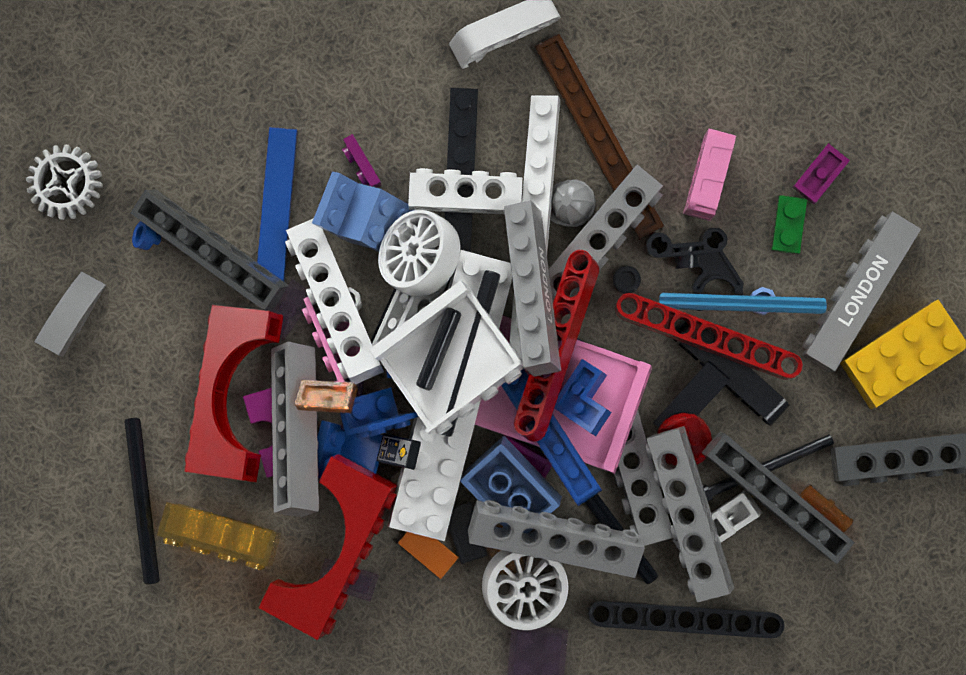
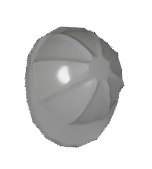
[550,180,596,227]

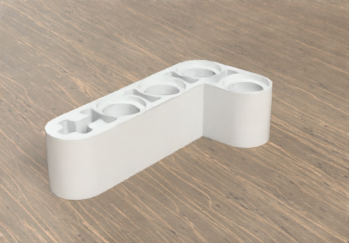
[449,0,560,69]

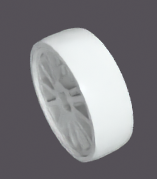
[378,210,460,297]
[482,550,568,630]

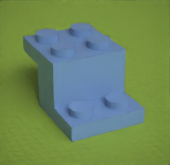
[312,171,414,252]

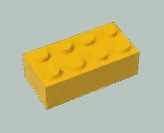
[840,300,966,409]

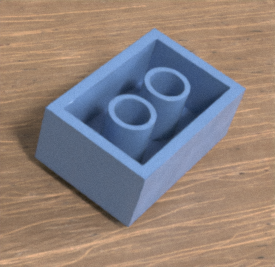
[460,436,562,534]

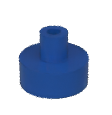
[132,221,162,250]

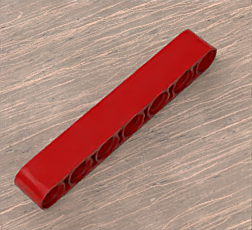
[514,250,599,442]
[615,293,803,380]

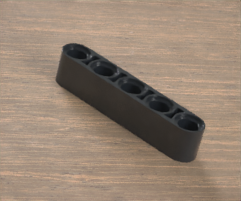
[673,320,790,426]

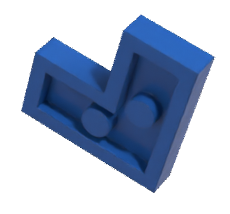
[554,359,612,436]

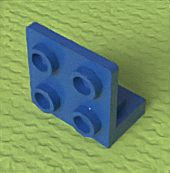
[337,388,419,438]
[317,420,383,478]

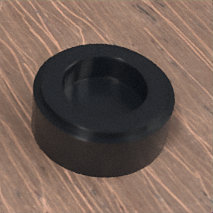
[613,266,641,294]

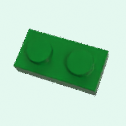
[771,195,807,255]

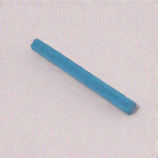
[659,293,827,314]

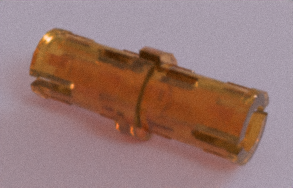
[799,484,853,533]

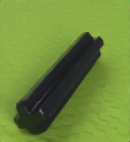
[416,308,461,391]

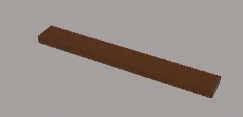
[535,34,664,240]

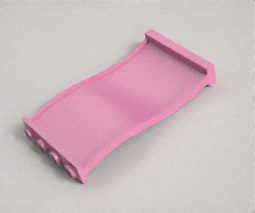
[475,316,652,474]

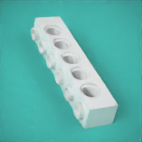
[285,218,384,385]

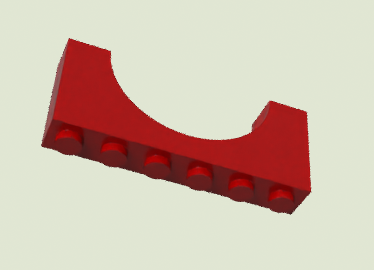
[185,305,284,483]
[259,454,398,640]

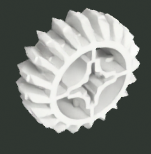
[26,145,103,220]

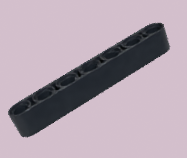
[587,600,785,639]

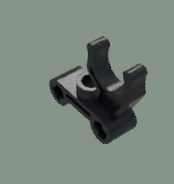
[644,228,744,311]

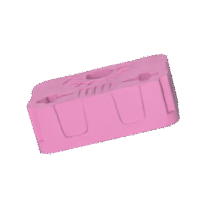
[683,129,736,221]

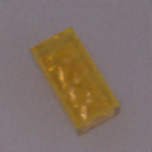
[157,502,282,570]

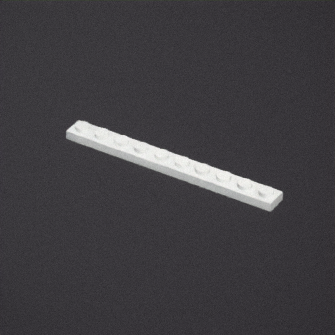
[509,96,560,361]

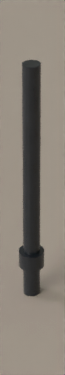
[682,434,834,510]

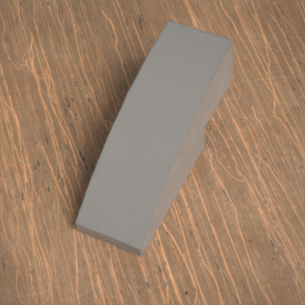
[34,271,106,357]

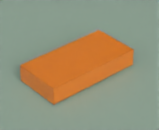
[398,532,459,579]

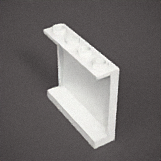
[369,280,523,435]

